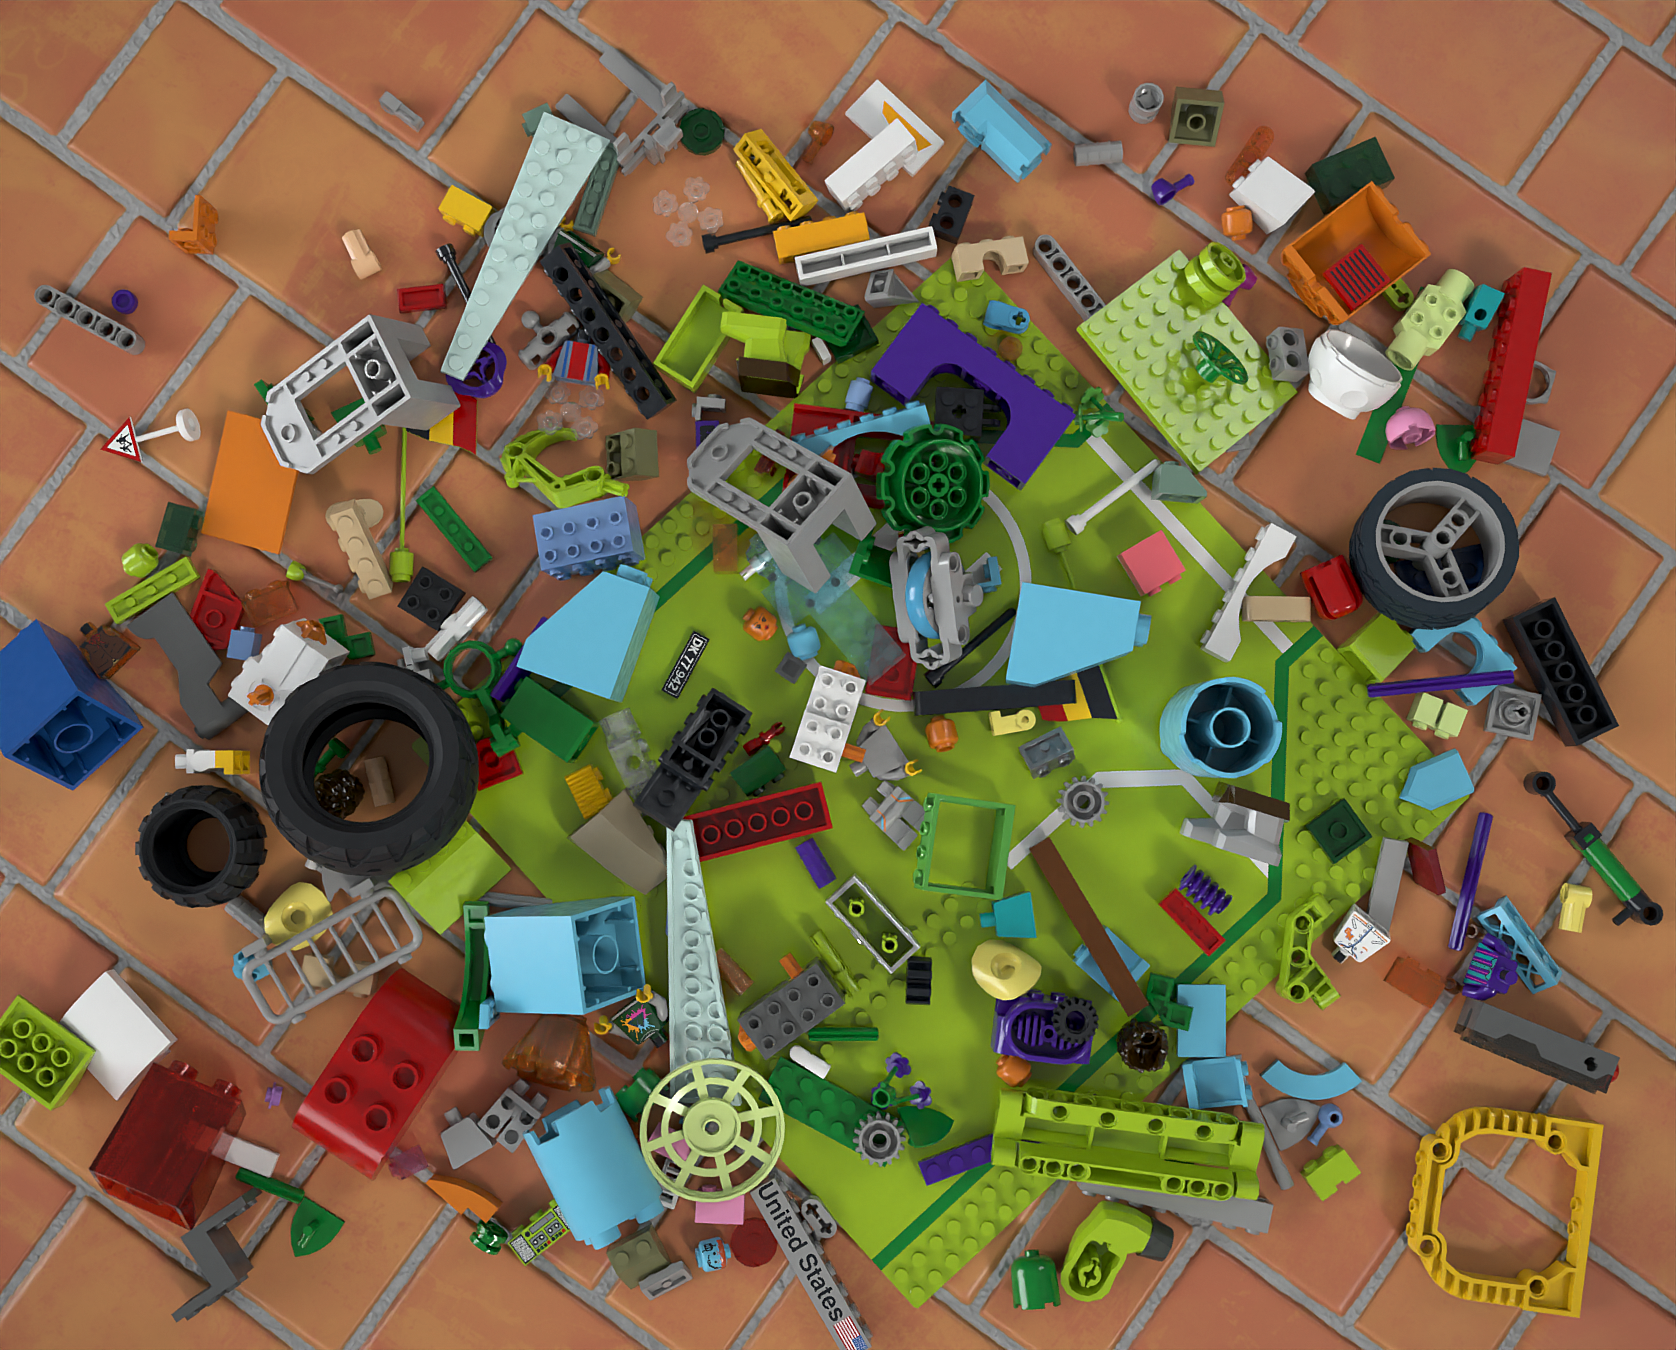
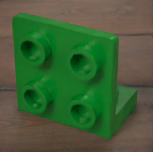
[849,526,894,588]

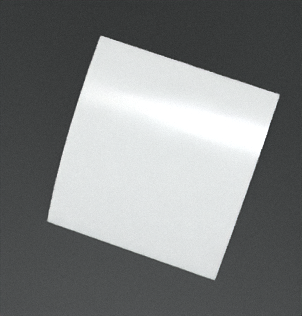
[59,969,178,1101]

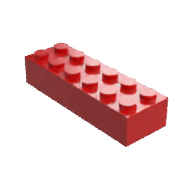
[683,781,833,862]

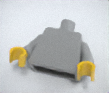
[849,709,922,781]

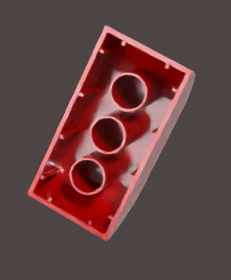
[292,967,460,1181]

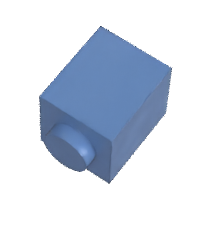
[227,626,262,660]

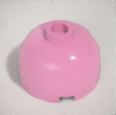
[1385,406,1436,450]

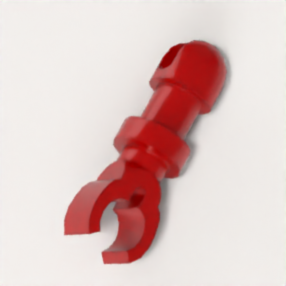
[742,722,785,756]

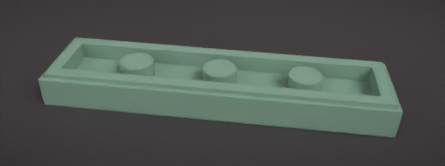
[573,143,619,237]

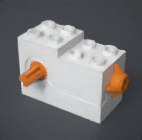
[228,618,350,725]
[790,660,866,772]

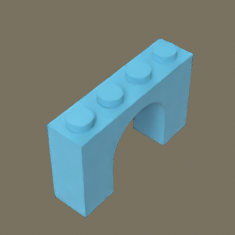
[1408,617,1517,706]

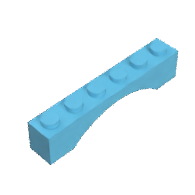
[791,400,930,455]

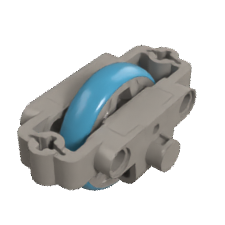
[889,526,983,670]

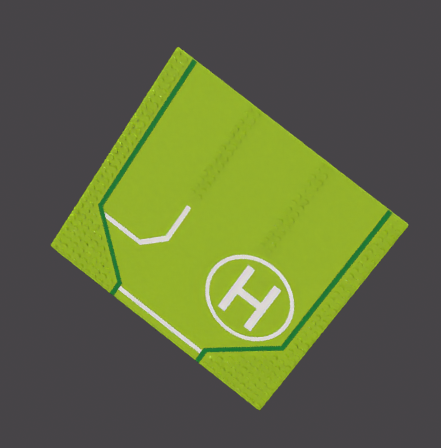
[412,258,1469,1308]

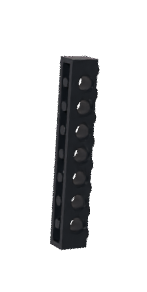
[540,242,677,420]

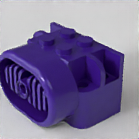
[990,989,1093,1065]

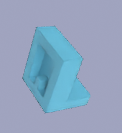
[977,556,1001,593]

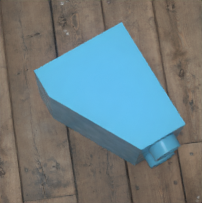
[517,564,660,703]
[1006,582,1151,687]
[484,896,646,1015]

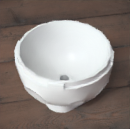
[1308,329,1403,419]

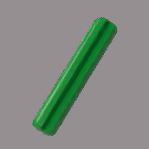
[808,1027,879,1041]
[235,1167,305,1204]

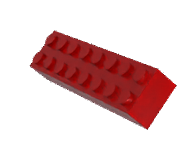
[1469,267,1552,465]

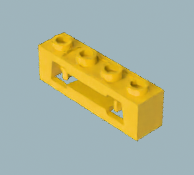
[733,129,819,221]

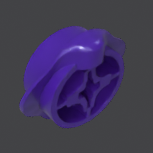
[446,342,507,398]

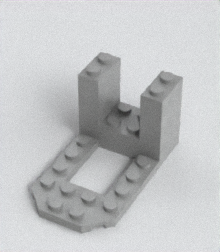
[261,314,461,474]
[687,417,877,594]

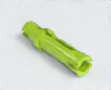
[809,929,861,998]

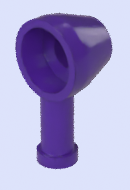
[1151,174,1195,205]

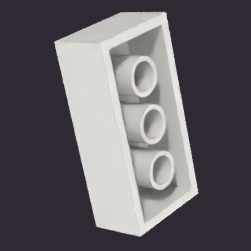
[824,118,918,213]

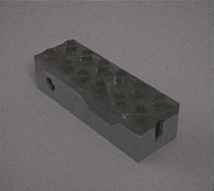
[1453,997,1620,1095]

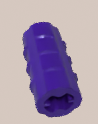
[795,837,837,889]

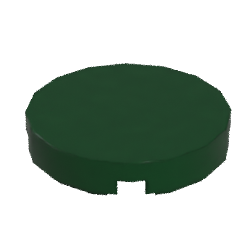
[679,108,725,156]

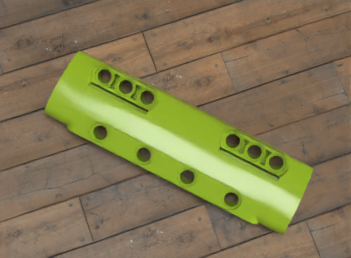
[991,1087,1265,1201]

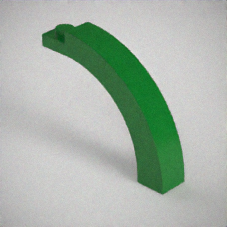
[453,901,492,1051]

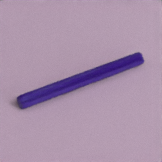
[1367,670,1514,698]
[1448,812,1493,951]

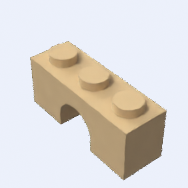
[951,236,1029,282]
[299,953,380,998]

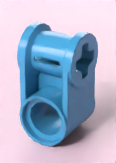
[983,300,1030,334]

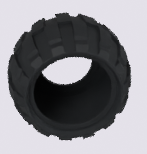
[135,785,268,908]

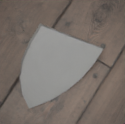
[1260,1098,1320,1151]

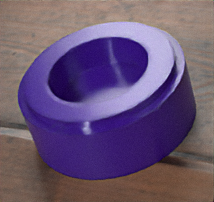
[112,289,138,314]

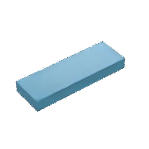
[479,995,500,1029]

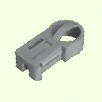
[379,91,425,133]

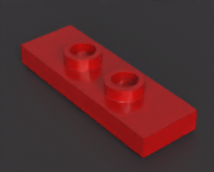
[1158,888,1226,957]

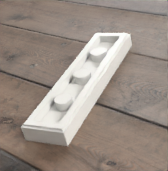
[181,1119,280,1178]

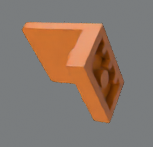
[168,195,219,255]

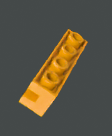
[773,211,870,265]

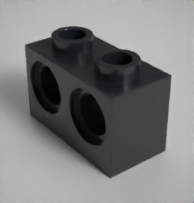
[929,185,975,245]

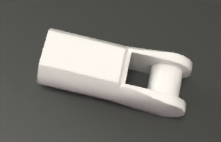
[790,1045,831,1079]

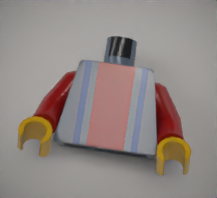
[537,330,611,390]

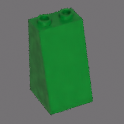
[500,676,600,763]

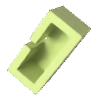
[1406,692,1468,739]

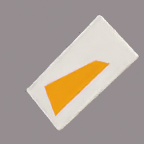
[845,79,944,177]

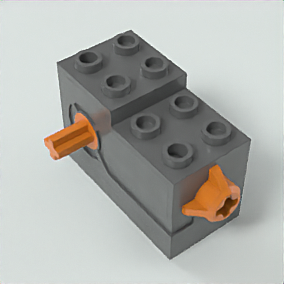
[737,952,845,1060]

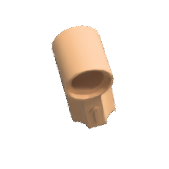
[342,229,382,280]

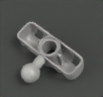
[518,310,581,370]

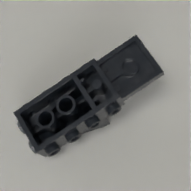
[633,688,752,832]

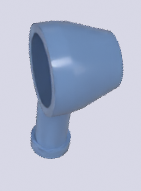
[1307,1103,1343,1146]

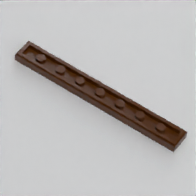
[1029,837,1149,1017]

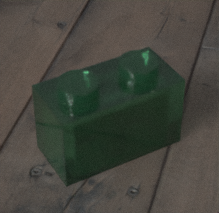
[155,502,204,557]

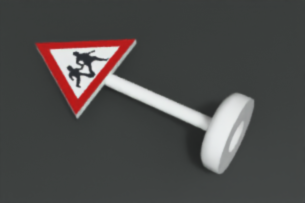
[100,408,201,462]

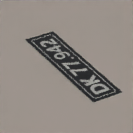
[661,631,710,699]

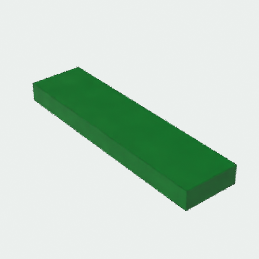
[415,486,493,573]

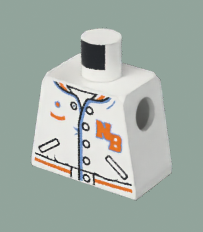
[1331,904,1391,963]

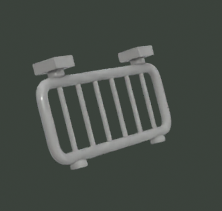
[241,876,423,1024]

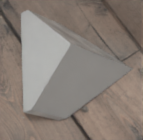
[864,269,919,308]

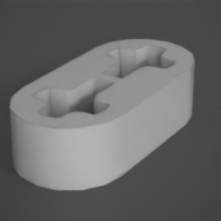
[801,1195,837,1238]

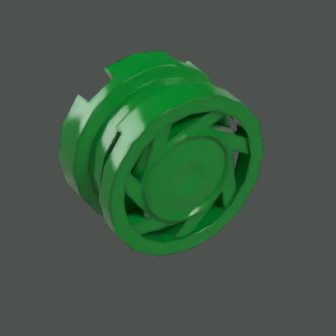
[469,1220,509,1255]

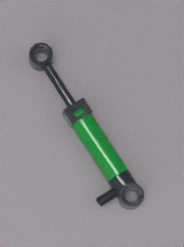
[1523,771,1663,926]

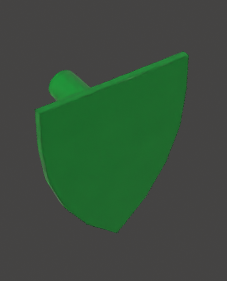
[1436,424,1477,473]
[897,1106,954,1148]
[291,1197,345,1257]

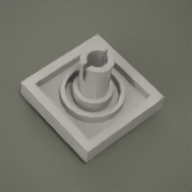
[1483,685,1542,741]

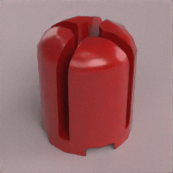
[1300,554,1363,621]

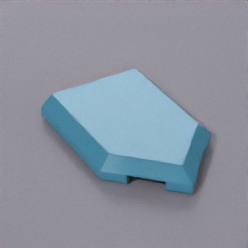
[1399,748,1474,810]

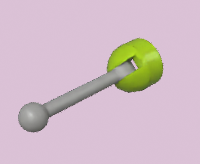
[286,560,343,594]

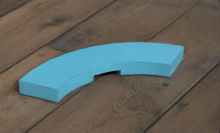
[1260,1059,1362,1100]

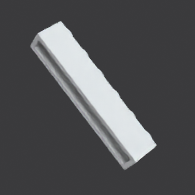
[795,226,937,287]

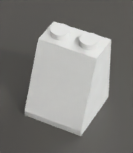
[1229,156,1315,234]

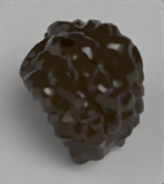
[314,769,365,819]
[1116,1018,1169,1073]

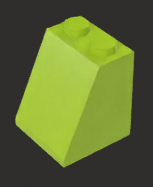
[1336,612,1416,684]

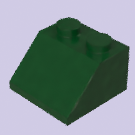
[729,746,787,798]

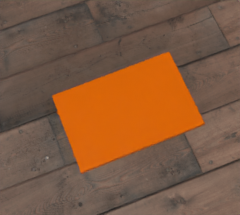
[201,410,299,554]

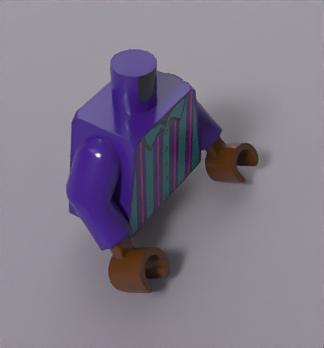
[1443,924,1518,1001]

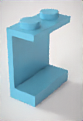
[1073,925,1150,1002]

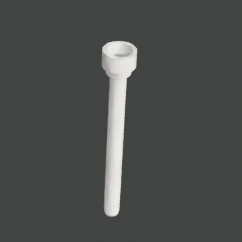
[1065,459,1160,535]

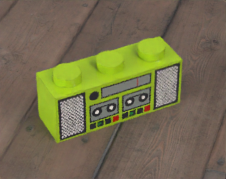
[508,1198,570,1266]

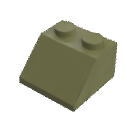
[1169,87,1224,147]
[592,270,643,336]
[606,1224,672,1289]

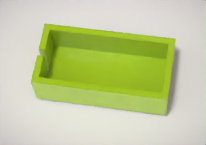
[653,284,744,393]

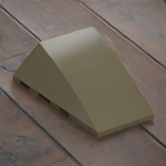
[567,787,667,895]

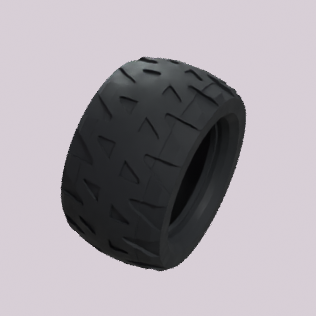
[259,662,479,876]

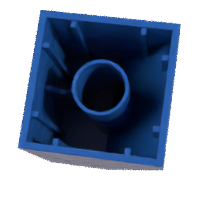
[0,619,143,791]

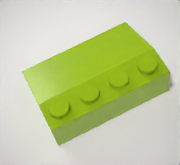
[389,820,512,935]
[0,995,96,1111]

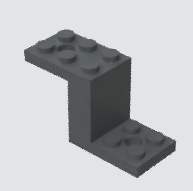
[171,1187,262,1323]

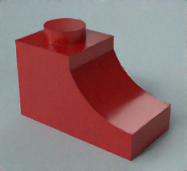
[851,449,885,483]

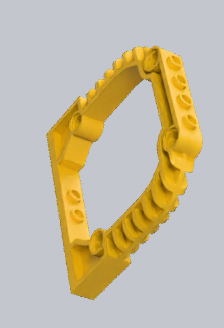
[1406,1106,1604,1318]

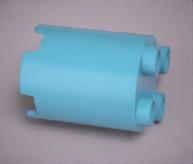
[1159,677,1282,778]
[522,1086,665,1250]

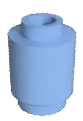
[845,377,873,412]

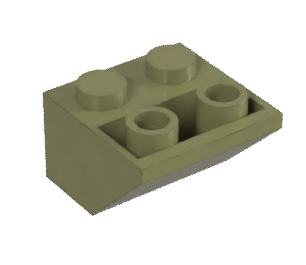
[605,428,659,482]

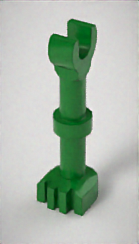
[314,737,350,778]

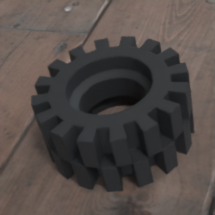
[1052,997,1099,1044]

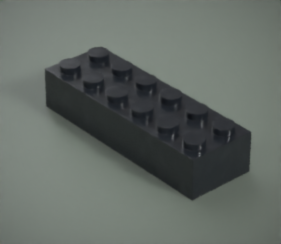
[1502,597,1619,747]

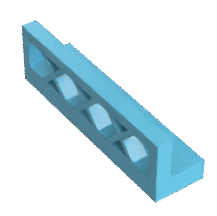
[1477,896,1563,994]

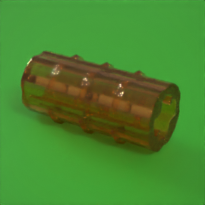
[716,948,754,996]

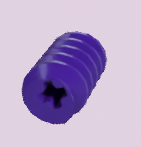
[1178,865,1233,916]

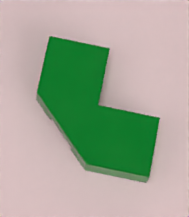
[318,614,376,660]
[1146,972,1194,1031]

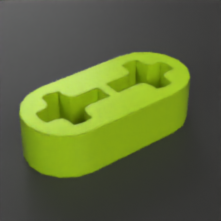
[1381,278,1414,311]

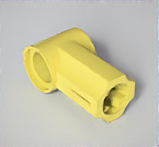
[1558,883,1593,933]

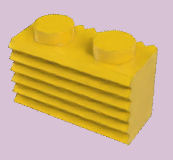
[564,764,614,820]

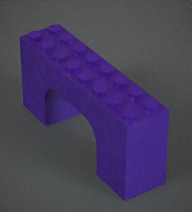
[870,303,1076,491]

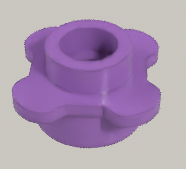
[265,1082,283,1109]

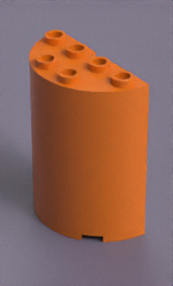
[1281,181,1431,325]

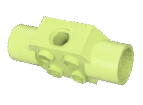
[1385,269,1475,371]

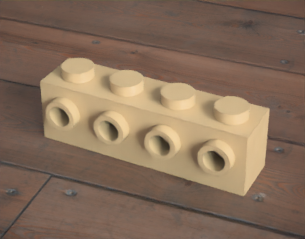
[328,499,393,600]

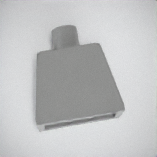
[440,1107,498,1170]

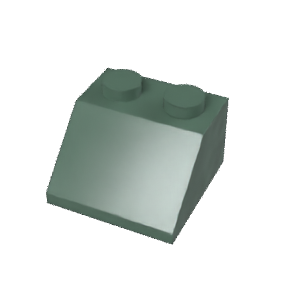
[1151,461,1207,504]

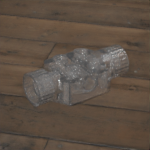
[599,708,658,817]

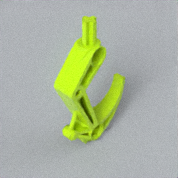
[500,427,630,509]

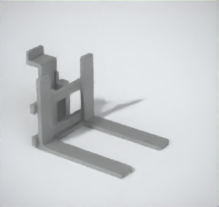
[555,47,688,177]

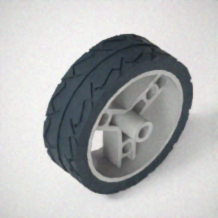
[1349,468,1519,630]

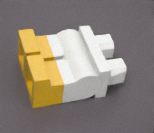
[175,749,250,774]

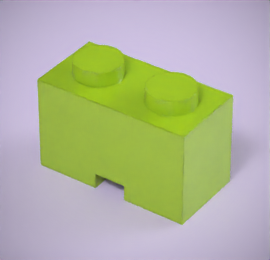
[1300,1144,1361,1201]

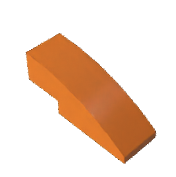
[426,1174,503,1223]

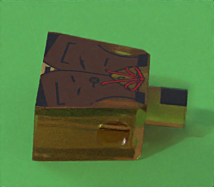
[79,622,141,679]

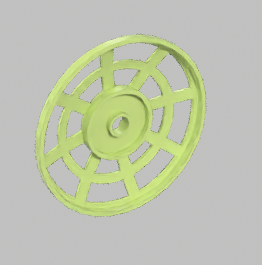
[639,1058,785,1202]

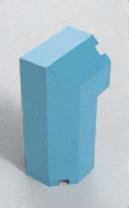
[951,79,1052,183]

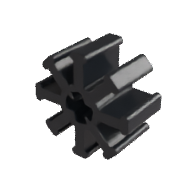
[905,956,932,1005]

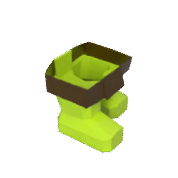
[721,311,811,399]

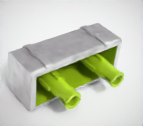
[825,873,921,974]

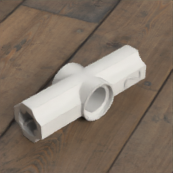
[424,596,488,662]

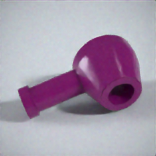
[1222,264,1257,307]

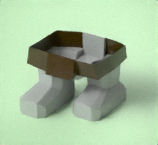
[1180,781,1290,866]

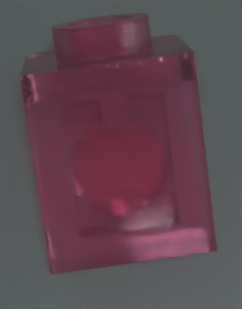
[388,1145,429,1180]

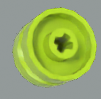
[1185,242,1246,304]

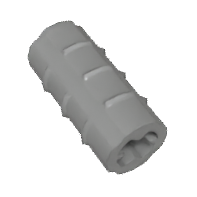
[1073,141,1123,166]
[224,895,266,938]

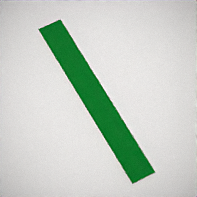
[1356,286,1424,464]

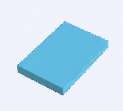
[1176,984,1226,1057]

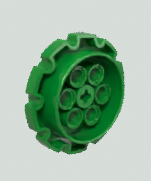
[876,424,990,544]

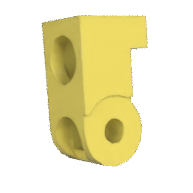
[988,710,1036,736]

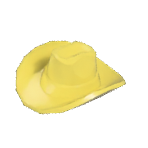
[264,882,333,951]
[971,939,1042,1000]

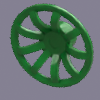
[1193,331,1249,385]

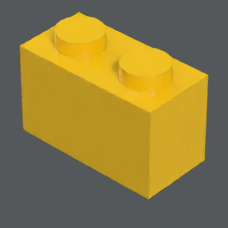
[438,185,495,237]

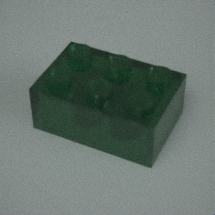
[1305,136,1395,215]

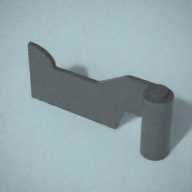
[126,593,249,740]

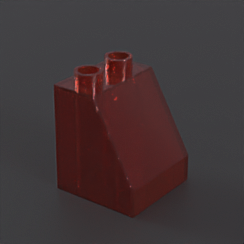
[88,1060,246,1230]

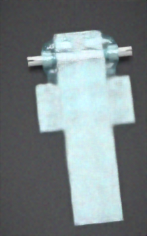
[739,532,906,685]

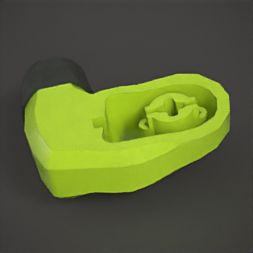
[1061,1201,1174,1302]

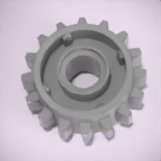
[1056,776,1109,828]
[853,1111,906,1167]

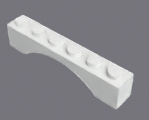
[1200,523,1297,662]

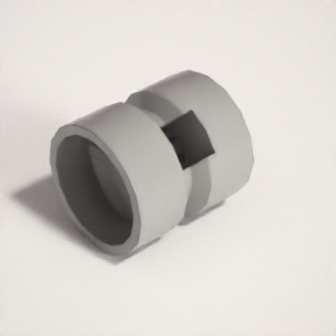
[1128,83,1164,124]

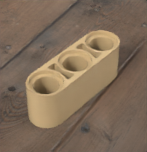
[1242,596,1311,622]

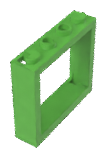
[913,792,1016,900]

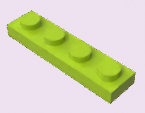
[105,556,201,625]

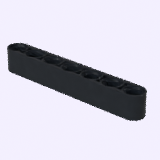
[912,680,1077,716]

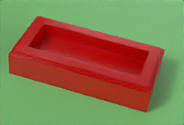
[397,284,447,314]

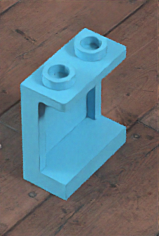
[1182,1054,1253,1109]

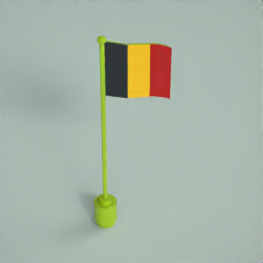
[389,392,478,583]
[1038,518,1124,723]

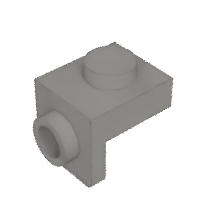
[692,394,727,421]

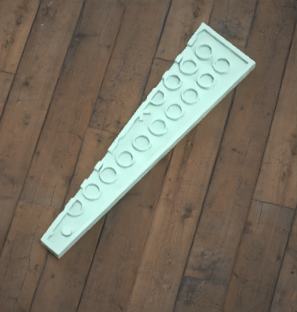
[440,112,610,381]
[666,819,742,1106]

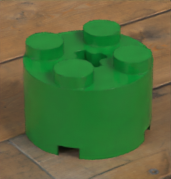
[615,1067,670,1123]

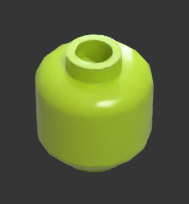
[121,543,159,578]

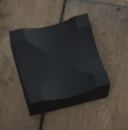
[397,567,466,631]

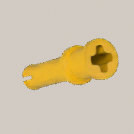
[735,159,786,224]

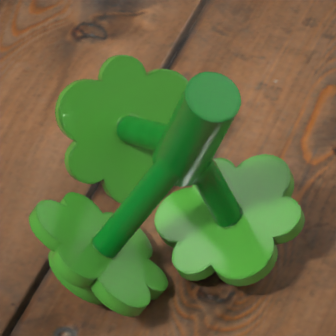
[1073,387,1124,438]

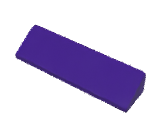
[490,616,548,703]

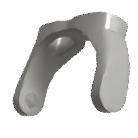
[1526,361,1556,405]

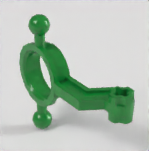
[436,638,523,757]

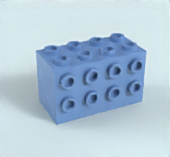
[533,496,645,581]

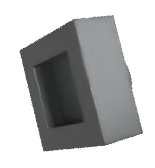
[775,652,807,685]

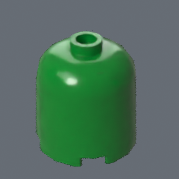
[1011,1249,1061,1310]

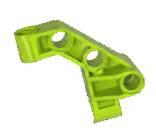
[1275,892,1341,1011]

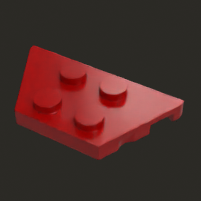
[189,568,247,651]

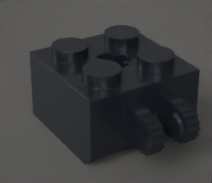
[933,387,1001,441]

